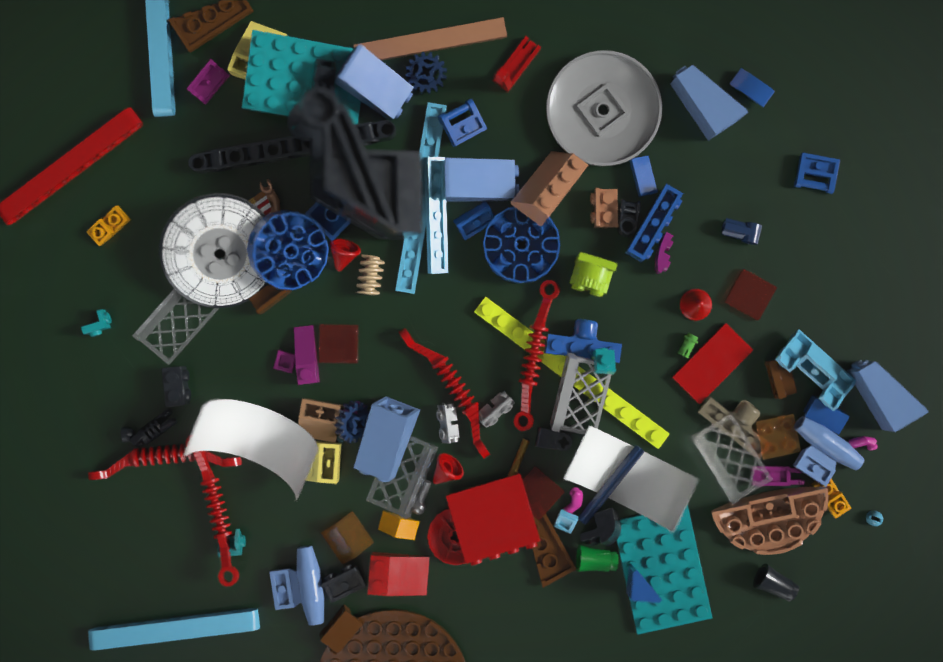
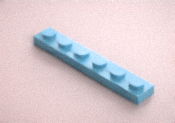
[424,157,448,274]

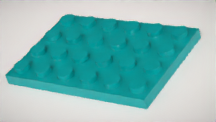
[242,30,361,124]
[616,505,713,634]

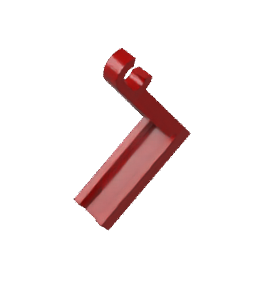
[493,36,541,92]

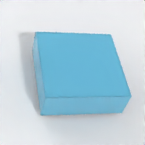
[553,509,579,534]

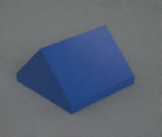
[305,202,350,241]
[626,564,662,603]

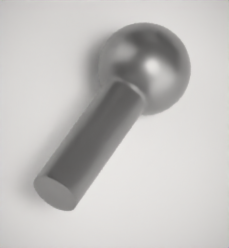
[411,480,431,515]

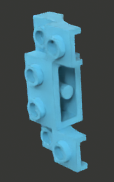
[775,329,856,411]

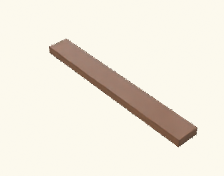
[354,17,507,61]

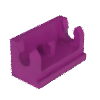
[187,59,230,105]

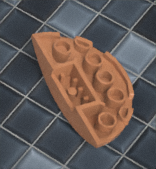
[711,487,828,555]

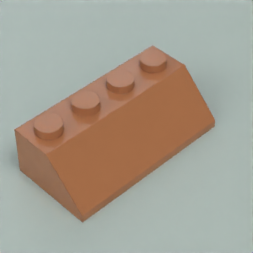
[510,151,588,227]

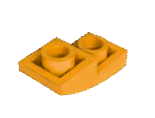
[87,206,131,246]
[811,479,851,519]

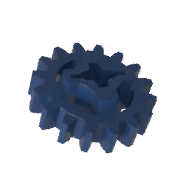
[405,52,447,95]
[334,400,370,443]

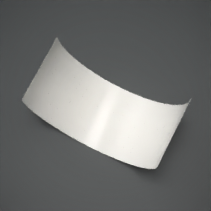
[183,400,318,501]
[564,426,699,533]

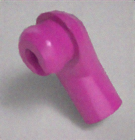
[849,436,878,451]
[563,487,583,514]

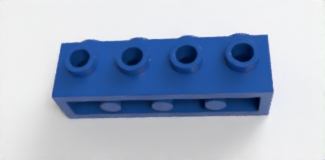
[625,184,683,262]

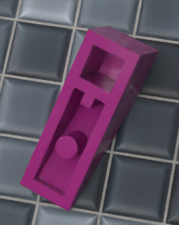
[294,325,320,385]

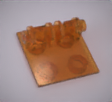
[756,414,801,460]

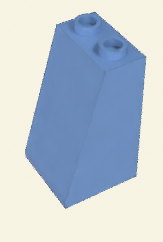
[334,44,414,121]
[670,65,748,141]
[445,158,519,202]
[847,360,928,432]
[354,397,420,482]

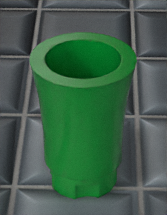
[576,545,618,572]

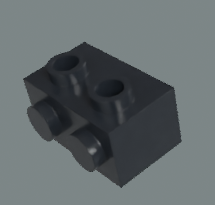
[162,366,191,407]

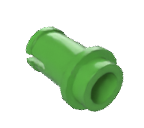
[677,333,698,358]

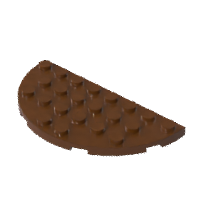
[320,609,465,662]

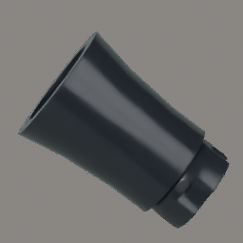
[753,563,799,602]

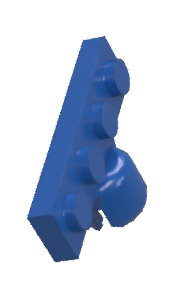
[544,319,622,363]

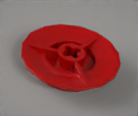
[427,509,466,565]

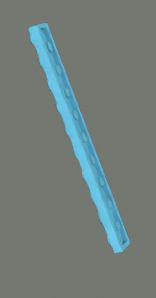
[395,102,447,294]

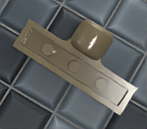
[698,397,771,459]

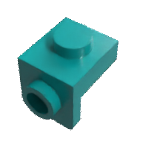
[81,309,112,337]
[591,348,616,375]
[217,529,246,557]

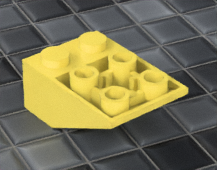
[227,21,287,80]
[305,441,342,484]

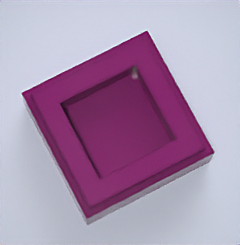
[273,350,295,373]

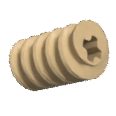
[355,254,385,296]

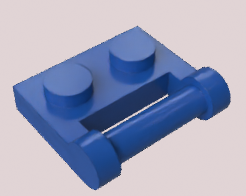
[438,99,487,147]
[794,153,840,194]

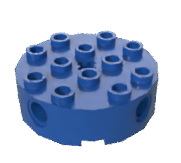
[483,207,560,284]
[247,210,329,290]

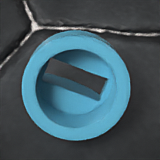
[866,510,883,526]

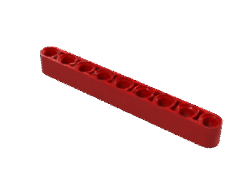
[0,108,143,225]

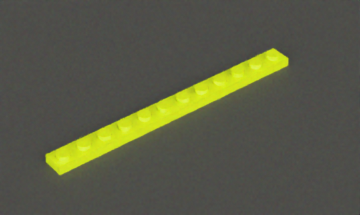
[474,297,669,449]

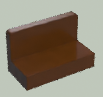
[249,284,292,315]
[765,359,797,399]
[319,604,362,653]

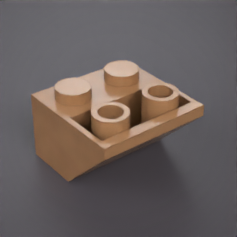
[298,398,343,443]

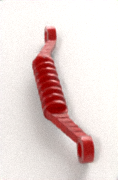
[514,280,560,431]
[398,327,490,458]
[185,435,239,586]
[88,443,242,480]

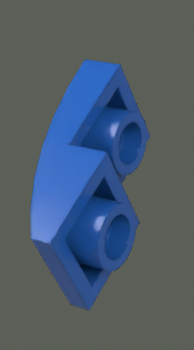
[730,68,775,107]

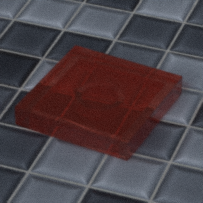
[724,269,777,321]
[319,324,359,363]
[522,466,564,521]

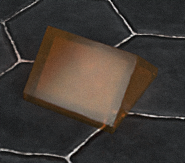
[321,511,374,565]

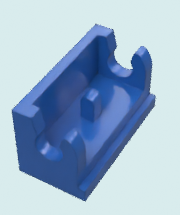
[803,395,850,435]

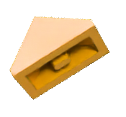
[378,510,420,540]

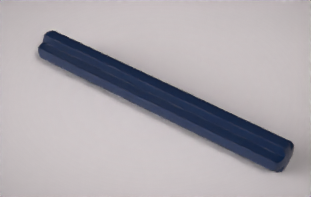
[578,445,644,525]

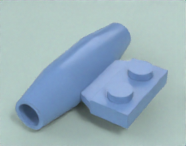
[793,416,864,487]
[270,545,324,625]

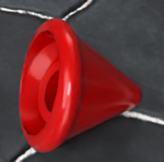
[329,239,361,272]
[680,289,712,321]
[433,453,464,484]

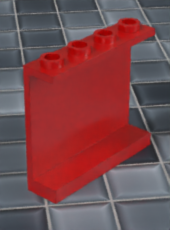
[446,473,541,566]

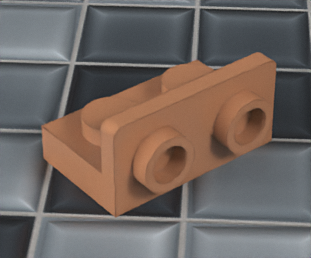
[590,188,618,228]

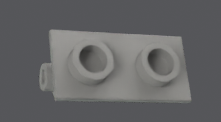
[479,391,515,428]
[436,403,460,443]

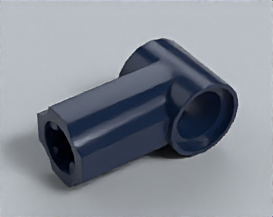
[721,218,762,245]

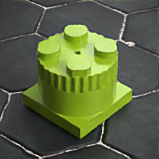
[570,252,617,297]

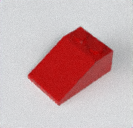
[368,552,430,596]

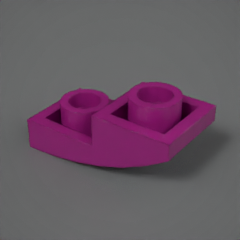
[655,232,673,274]

